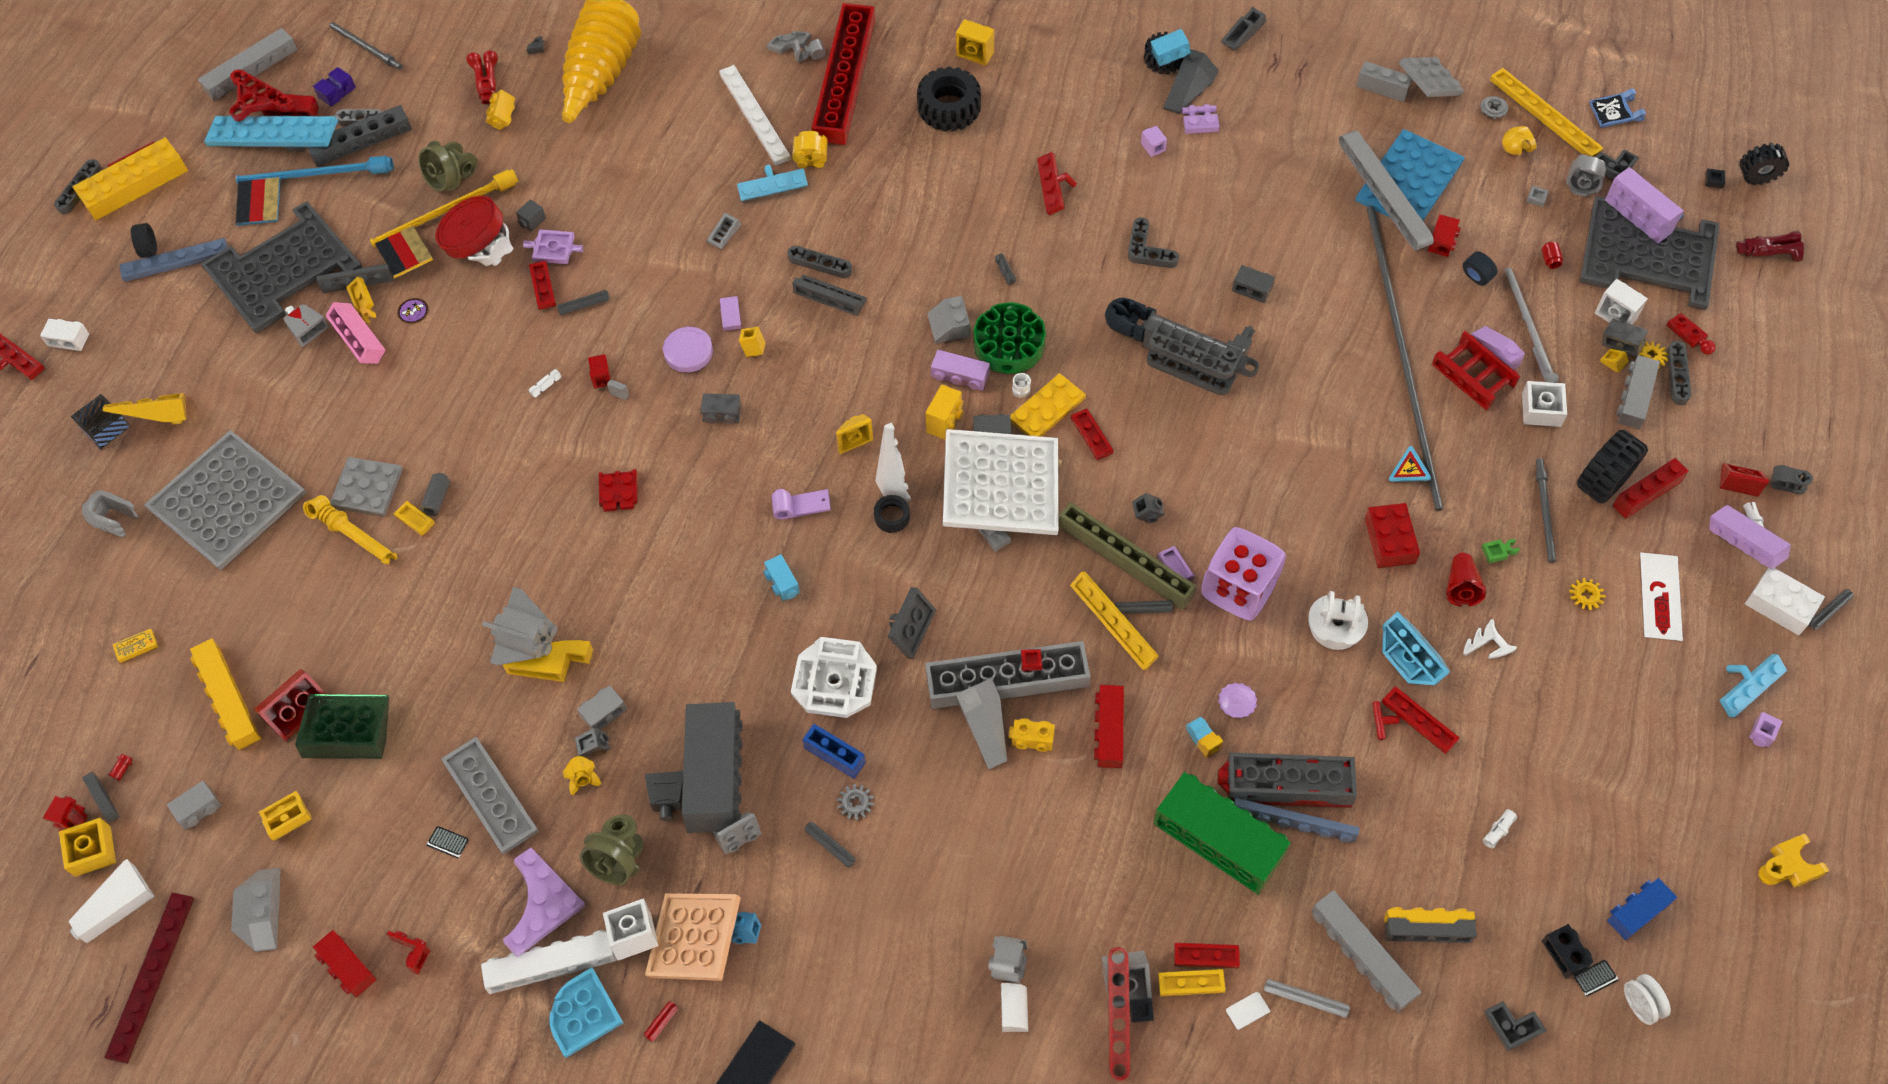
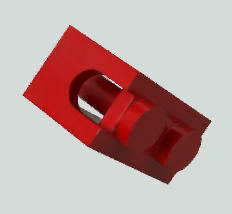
[1428,214,1461,257]

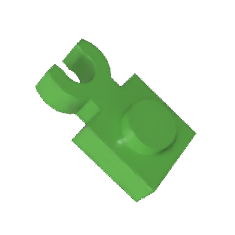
[1481,539,1520,564]

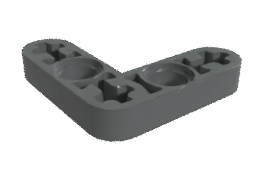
[1128,217,1179,268]

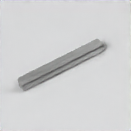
[1264,979,1350,1017]

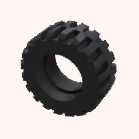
[917,67,981,132]
[1577,430,1648,503]

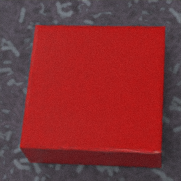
[1021,649,1042,671]

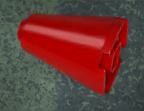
[1446,552,1486,607]

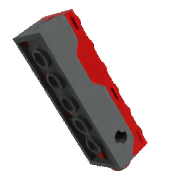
[1217,753,1357,808]

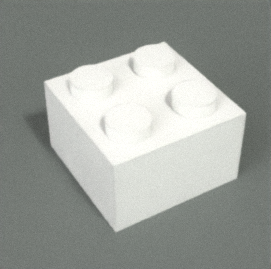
[1595,279,1648,325]
[1522,381,1567,427]
[603,898,658,961]

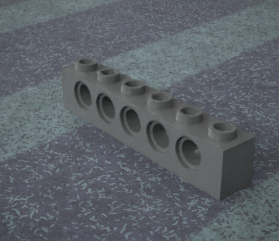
[307,105,412,167]

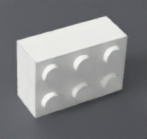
[1745,568,1825,636]

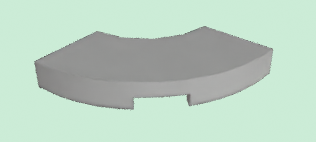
[767,31,811,54]

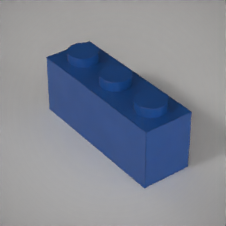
[802,724,866,779]
[1607,878,1677,941]

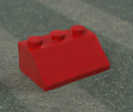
[253,669,332,742]

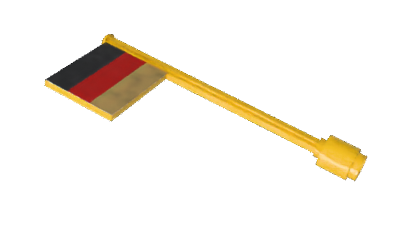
[370,169,519,278]

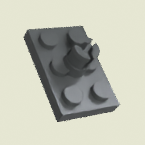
[887,587,936,659]

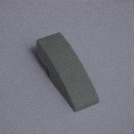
[1221,7,1266,51]

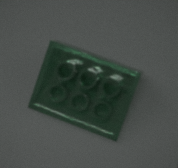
[295,694,389,759]

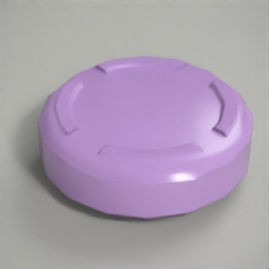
[663,327,713,373]

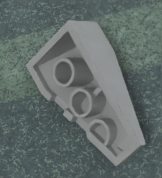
[955,678,1007,769]

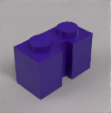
[313,67,356,107]

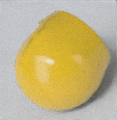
[1502,126,1536,156]

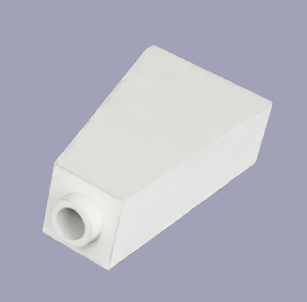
[69,859,155,943]

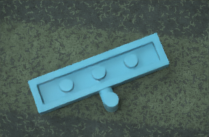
[737,165,808,202]
[1719,654,1787,717]

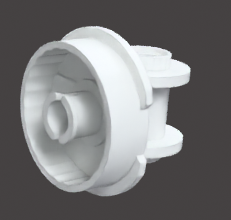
[1308,591,1368,650]

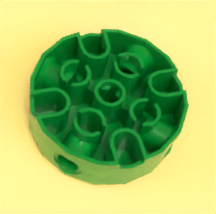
[973,302,1046,374]

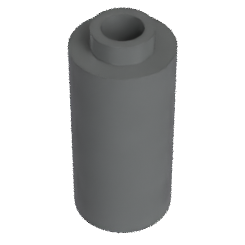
[420,473,450,516]

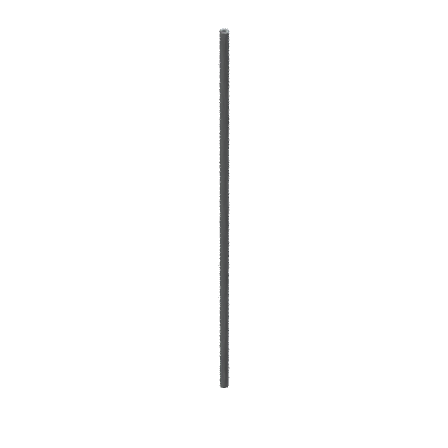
[1367,207,1443,511]

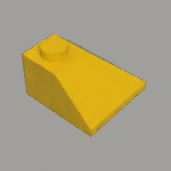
[836,414,873,454]

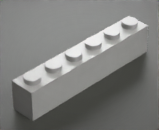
[198,28,297,101]
[1311,890,1421,1013]

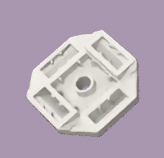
[791,637,877,718]

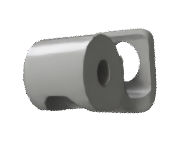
[793,39,826,63]

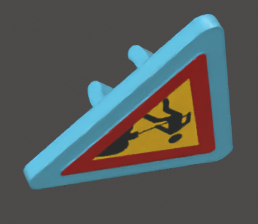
[1389,446,1431,482]

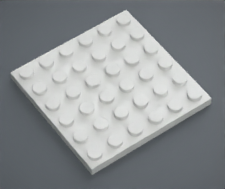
[942,429,1058,535]

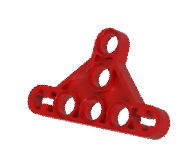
[229,69,294,121]

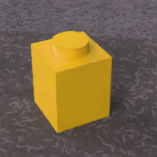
[739,326,766,357]

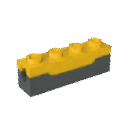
[1384,907,1477,943]

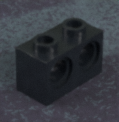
[1542,924,1593,979]

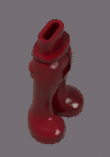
[1736,231,1804,262]

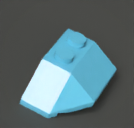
[1383,611,1450,685]

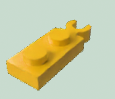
[346,276,376,324]

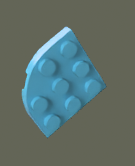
[549,967,623,1058]

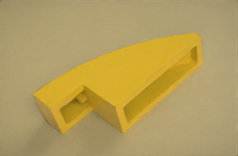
[503,640,593,682]

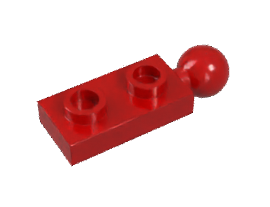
[1666,313,1716,355]

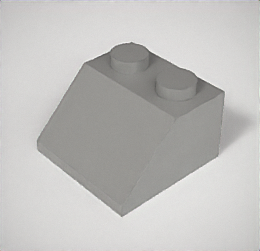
[927,296,970,344]
[1101,951,1152,1007]

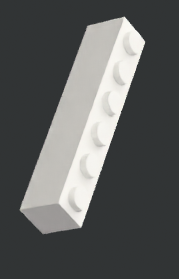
[481,930,616,994]

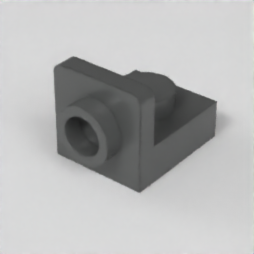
[575,728,610,757]

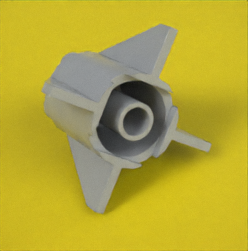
[482,587,557,665]

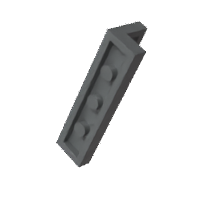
[316,264,393,293]
[792,275,867,316]

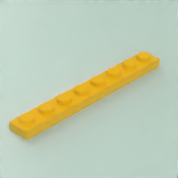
[1490,68,1604,157]

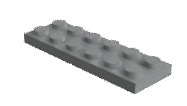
[441,737,539,855]

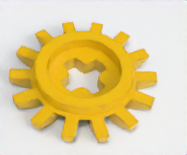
[1638,341,1669,369]
[1569,578,1605,610]

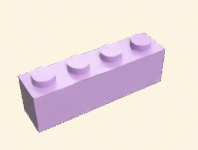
[1709,505,1791,570]

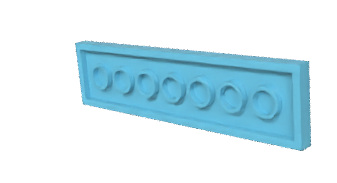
[204,116,338,147]

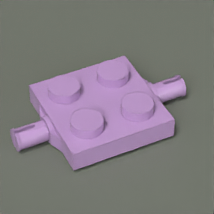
[523,229,583,264]

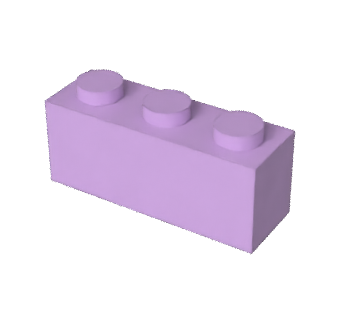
[931,350,990,391]

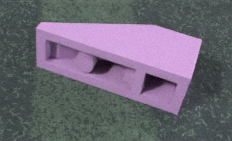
[1471,326,1525,370]

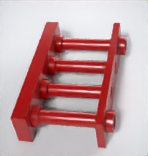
[1432,331,1521,411]

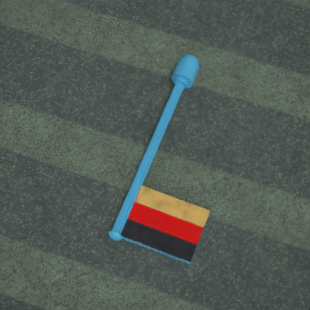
[235,156,394,226]

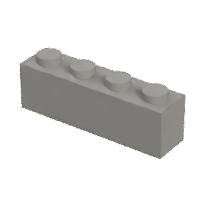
[1616,355,1660,429]

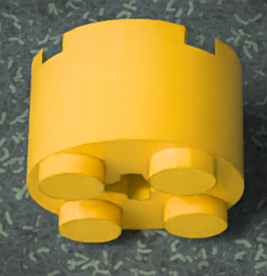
[792,131,827,169]

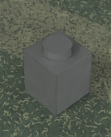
[516,199,546,231]

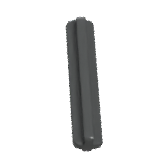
[557,290,610,315]
[1808,589,1854,630]
[1115,600,1173,614]
[805,822,856,867]

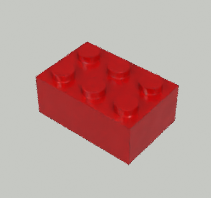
[1364,503,1420,568]

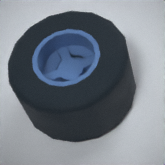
[1462,251,1498,286]

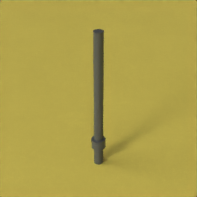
[330,22,403,70]
[1535,459,1556,563]

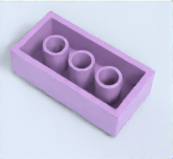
[1605,167,1684,243]

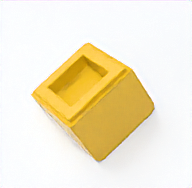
[1600,349,1628,373]

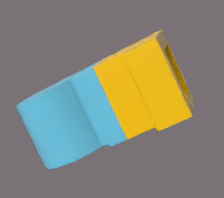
[1186,717,1223,758]

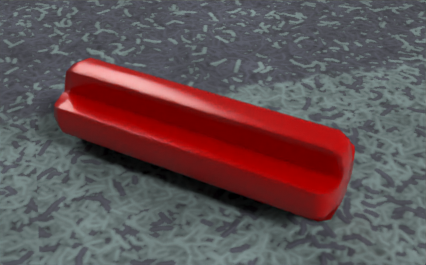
[644,1001,678,1042]

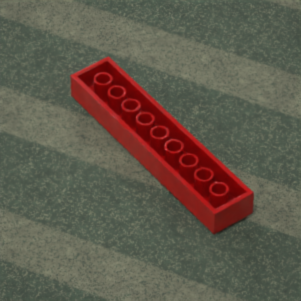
[811,3,876,145]

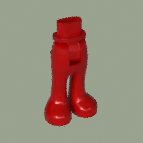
[466,50,498,104]

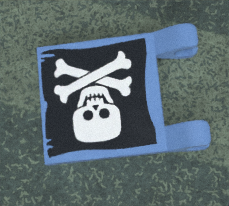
[1589,89,1646,128]

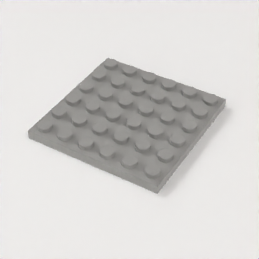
[144,430,307,571]

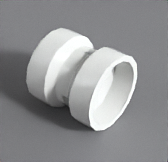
[1012,373,1031,398]

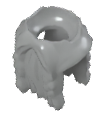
[82,490,138,537]

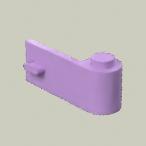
[771,489,831,519]

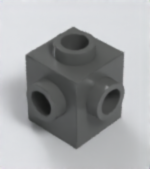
[1132,493,1165,523]

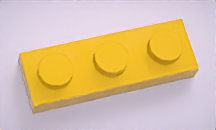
[1158,969,1226,996]

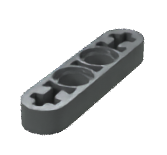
[54,159,102,214]
[787,246,852,278]
[1667,341,1691,405]

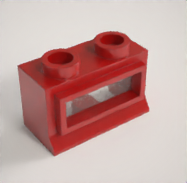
[43,796,88,831]

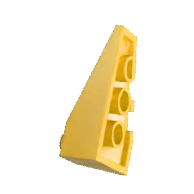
[103,393,187,424]

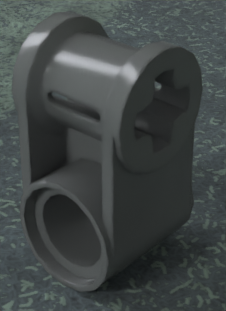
[1771,465,1813,494]

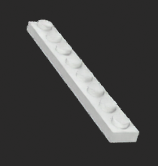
[719,65,791,166]

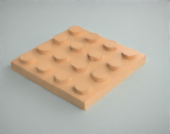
[645,893,741,981]

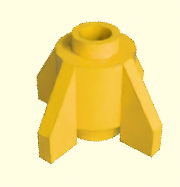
[563,756,601,795]

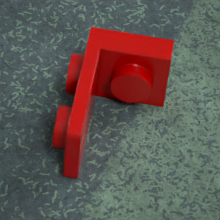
[588,354,611,389]
[386,930,431,974]

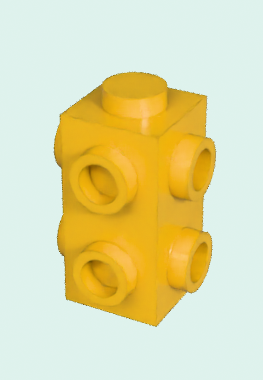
[485,89,515,131]
[1008,718,1055,752]

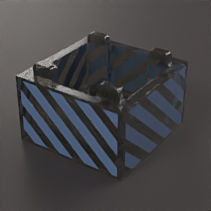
[70,394,131,449]

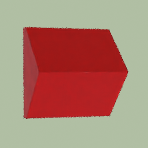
[1720,463,1769,497]

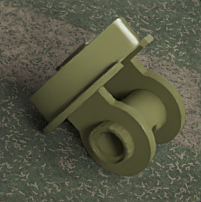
[418,140,477,191]
[580,814,644,885]

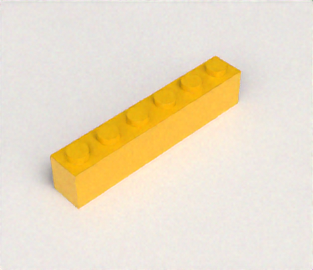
[190,638,261,750]

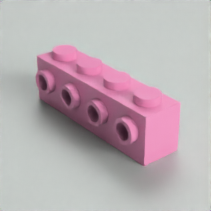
[326,302,385,364]

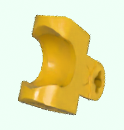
[1758,834,1829,888]

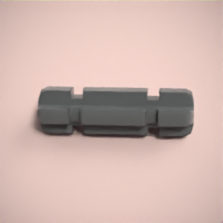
[995,253,1016,284]

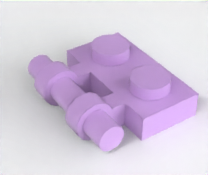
[1182,104,1220,134]

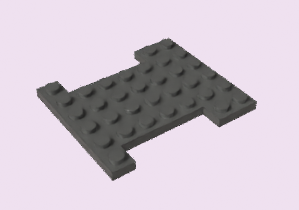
[1579,196,1720,310]
[201,201,362,334]

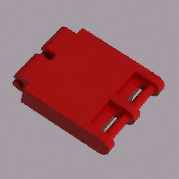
[599,469,638,512]

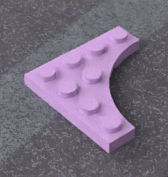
[503,848,585,957]

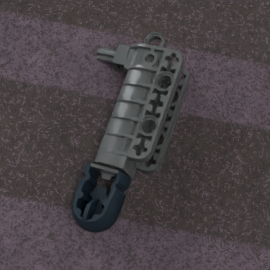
[1105,297,1259,396]

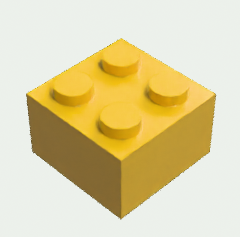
[956,19,994,66]
[925,384,964,440]
[59,818,116,877]

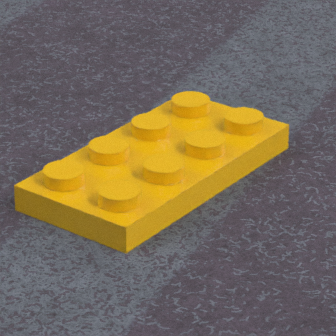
[1010,373,1086,437]

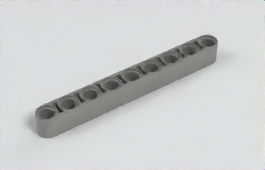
[1339,130,1434,251]

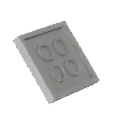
[1399,57,1464,97]
[330,457,403,517]

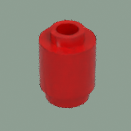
[1541,242,1563,269]

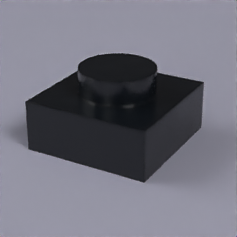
[1705,168,1725,188]
[1129,998,1154,1023]

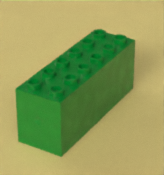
[1153,772,1291,895]

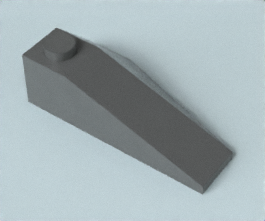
[1163,49,1219,114]

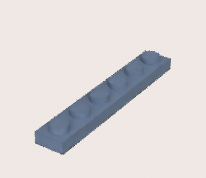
[120,238,228,282]
[1234,798,1360,843]

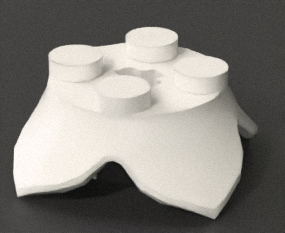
[467,222,514,266]

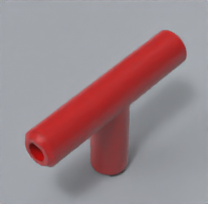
[1372,701,1400,740]

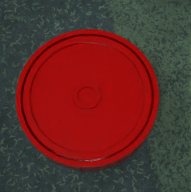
[435,196,503,258]

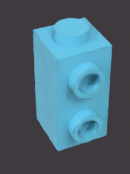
[763,554,800,601]

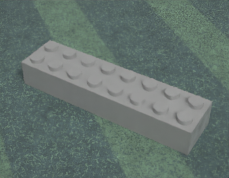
[925,641,1090,709]

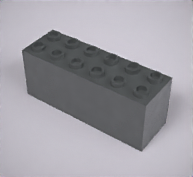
[682,702,743,833]

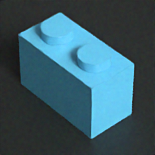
[1150,29,1191,66]

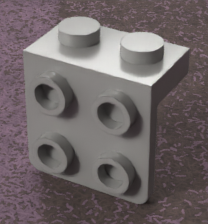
[713,812,762,855]

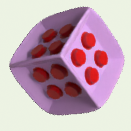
[1201,527,1286,621]

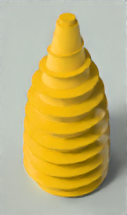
[562,0,641,123]

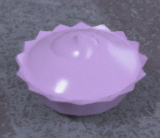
[1218,682,1257,718]

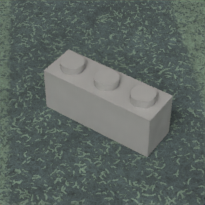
[1356,61,1412,102]

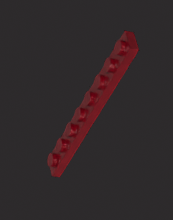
[104,892,194,1064]

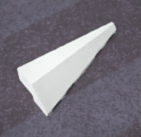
[875,423,911,502]

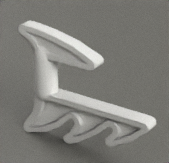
[1463,619,1517,659]

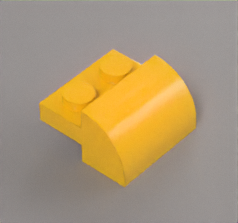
[259,790,312,841]

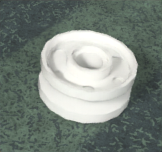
[1624,974,1671,1025]

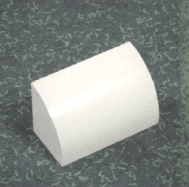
[1001,983,1028,1032]

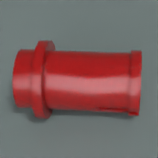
[108,754,133,781]

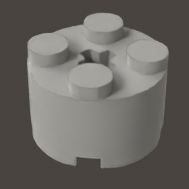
[1566,154,1606,197]
[989,936,1028,984]

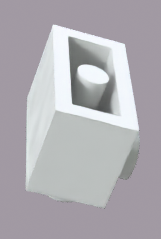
[40,319,89,351]

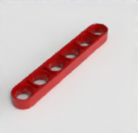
[1108,947,1130,1081]

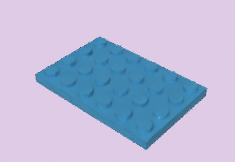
[1355,129,1465,221]

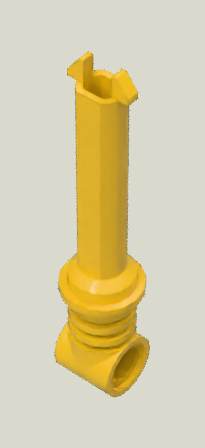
[303,495,397,564]

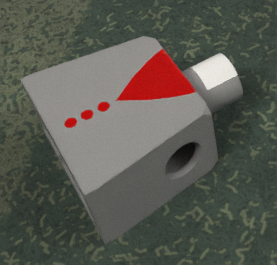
[283,304,329,347]

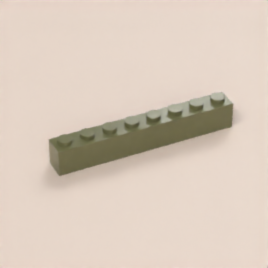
[1058,502,1197,610]

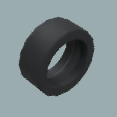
[131,223,157,258]
[874,495,910,533]

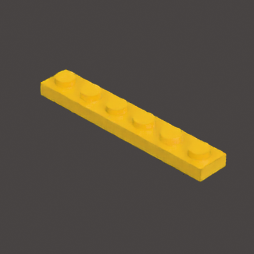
[1070,571,1159,670]

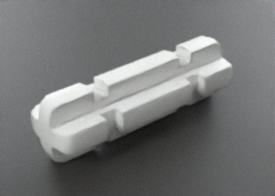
[529,369,561,397]

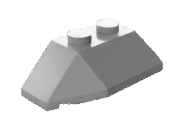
[231,868,281,952]

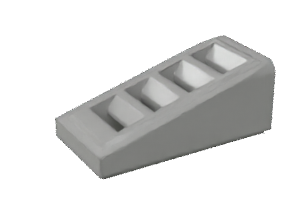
[706,213,741,250]

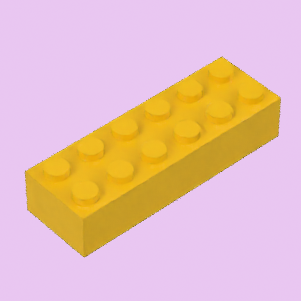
[72,137,188,221]

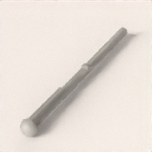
[1505,268,1559,383]

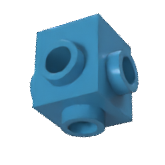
[731,912,761,944]

